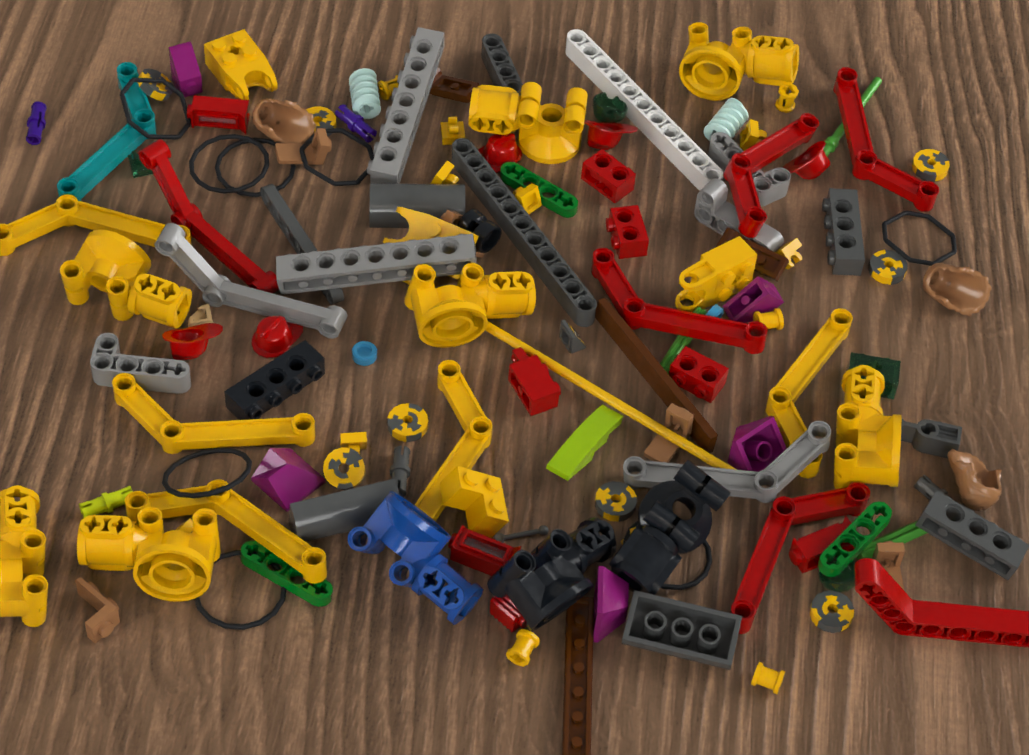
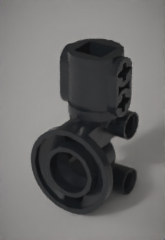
[609,460,731,595]
[487,517,617,631]

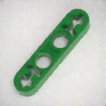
[500,162,578,218]
[818,501,892,577]
[240,541,333,607]

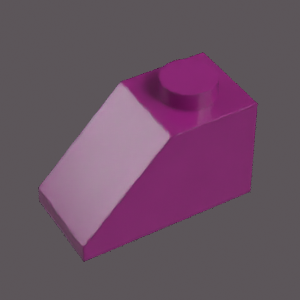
[169,41,203,97]
[722,276,784,323]

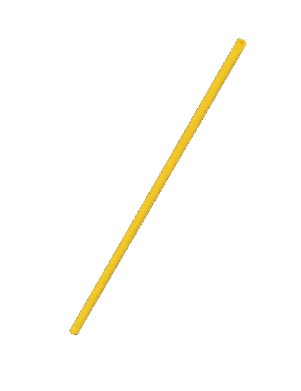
[403,280,737,470]

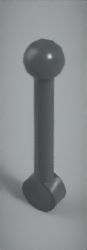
[494,525,549,543]

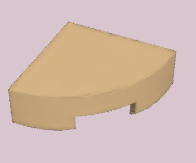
[188,304,213,327]

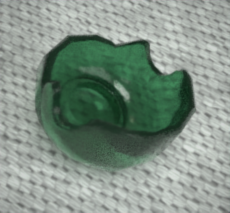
[592,92,628,123]
[818,555,855,593]

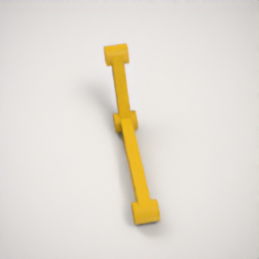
[0,194,192,256]
[766,308,853,479]
[415,360,493,521]
[112,373,315,454]
[125,479,327,584]

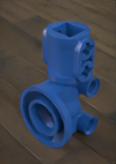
[347,491,484,625]

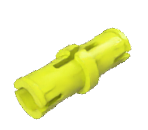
[79,486,133,518]

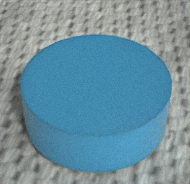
[706,304,724,318]
[352,341,377,366]

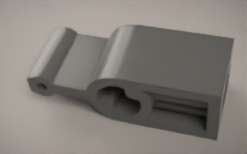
[901,419,962,458]

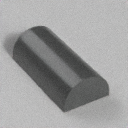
[369,183,465,228]
[288,478,399,542]
[622,590,742,670]

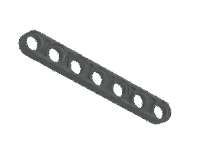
[260,184,344,305]

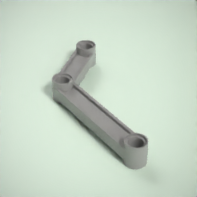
[154,223,348,339]
[623,420,831,503]

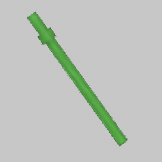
[823,77,882,157]

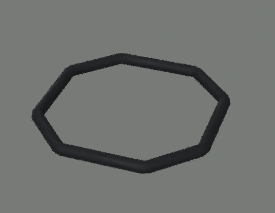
[120,78,191,139]
[299,128,374,186]
[882,210,957,266]

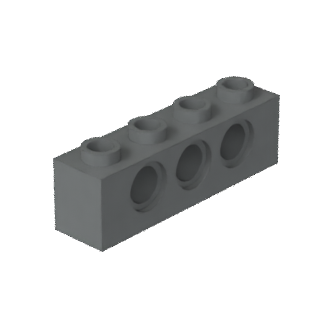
[822,188,865,276]
[915,490,1029,580]

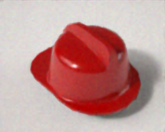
[584,120,638,150]
[478,133,522,173]
[782,141,831,180]
[251,316,303,358]
[162,323,223,360]

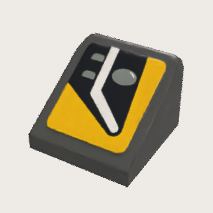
[559,319,586,354]

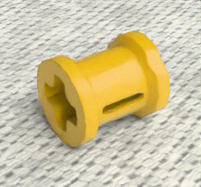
[378,75,399,100]
[775,84,799,113]
[753,308,784,330]
[506,629,540,667]
[751,662,786,694]

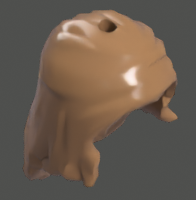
[252,98,316,144]
[923,263,992,316]
[947,449,1002,511]

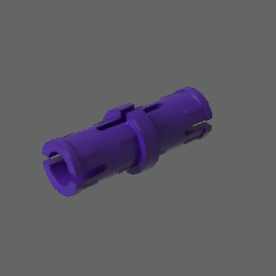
[26,102,47,145]
[335,104,377,143]

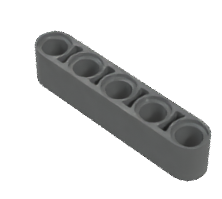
[481,33,523,95]

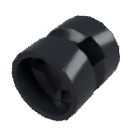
[457,209,502,253]

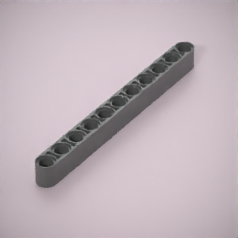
[451,138,597,327]

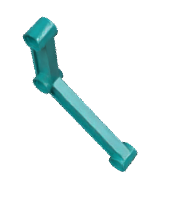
[57,62,156,201]

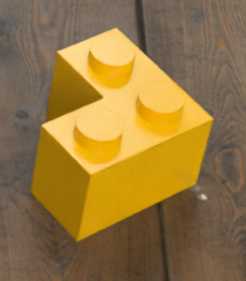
[440,466,509,538]

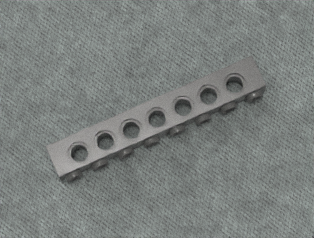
[367,27,445,183]
[276,234,477,295]

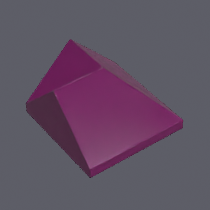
[727,416,787,472]
[251,448,326,512]
[593,566,629,643]

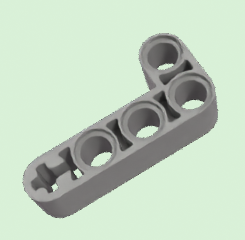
[708,132,791,207]
[694,178,784,252]
[90,333,191,394]

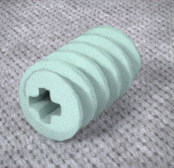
[349,68,381,119]
[703,98,749,141]

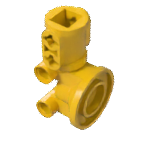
[679,22,799,101]
[468,82,588,164]
[60,229,192,329]
[404,263,536,348]
[833,365,902,489]
[0,485,48,627]
[77,507,221,602]

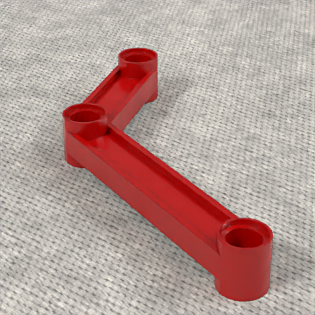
[833,67,939,212]
[723,113,819,238]
[138,139,279,294]
[591,248,768,354]
[730,482,870,634]

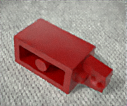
[508,347,561,416]

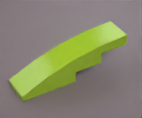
[546,404,624,481]

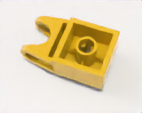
[204,29,278,100]
[383,207,479,280]
[675,236,758,313]

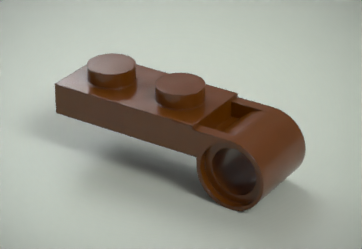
[429,67,480,103]
[715,227,789,282]

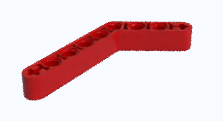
[854,558,1029,648]

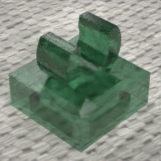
[128,151,153,178]

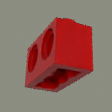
[581,149,636,203]
[606,205,649,259]
[669,346,729,403]

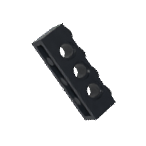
[224,340,325,420]

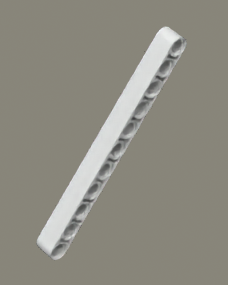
[565,29,723,191]

